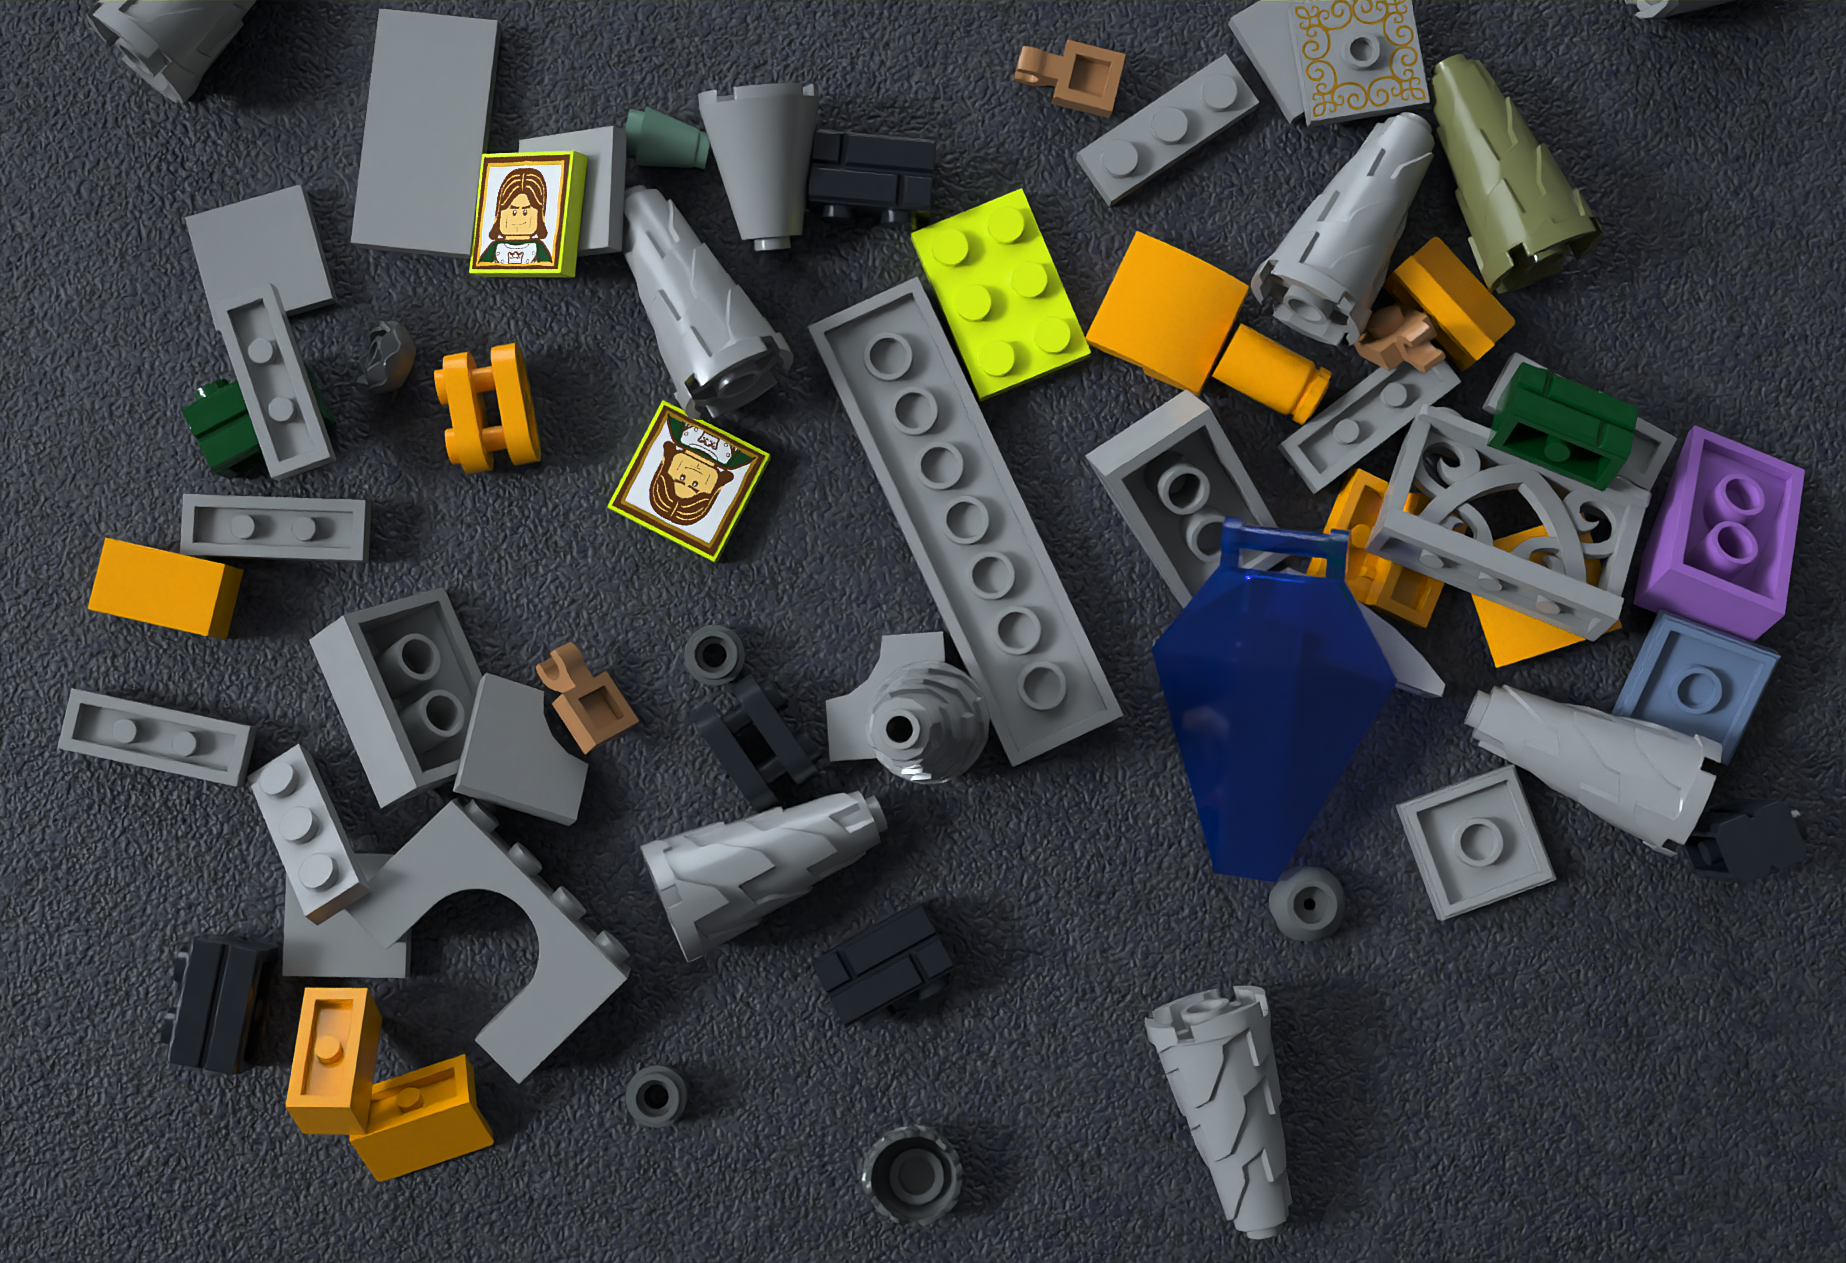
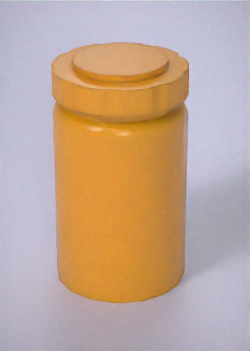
[1212,323,1332,425]

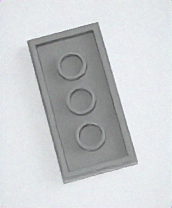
[351,8,502,259]

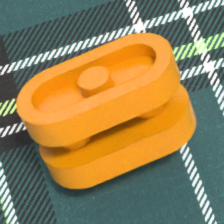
[434,342,541,475]

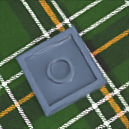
[1611,609,1781,766]

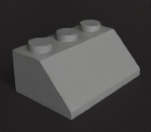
[309,587,483,808]

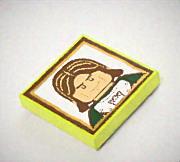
[469,151,588,277]
[607,400,771,564]

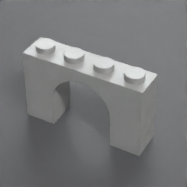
[345,796,631,1084]

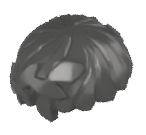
[862,1124,963,1227]

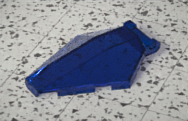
[1152,516,1399,883]

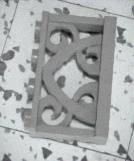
[1365,404,1652,642]

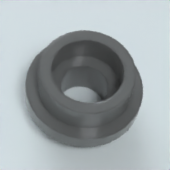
[684,625,746,686]
[626,1065,688,1128]

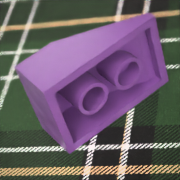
[1633,425,1805,642]

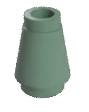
[625,106,710,169]

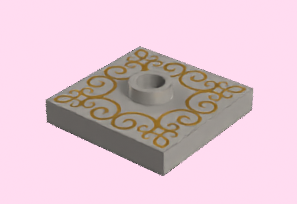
[1287,0,1430,127]

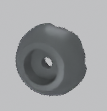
[356,321,417,394]
[1269,866,1347,942]

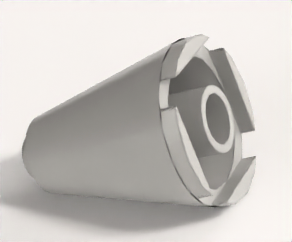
[698,83,820,251]

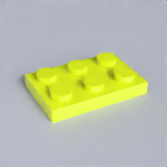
[911,188,1091,402]

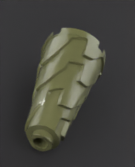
[1427,54,1604,294]

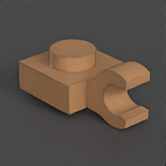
[1014,40,1126,118]
[1354,302,1446,373]
[536,642,640,754]

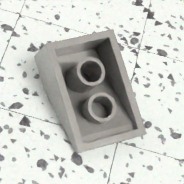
[1085,389,1292,619]

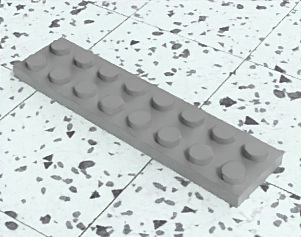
[808,276,1124,767]

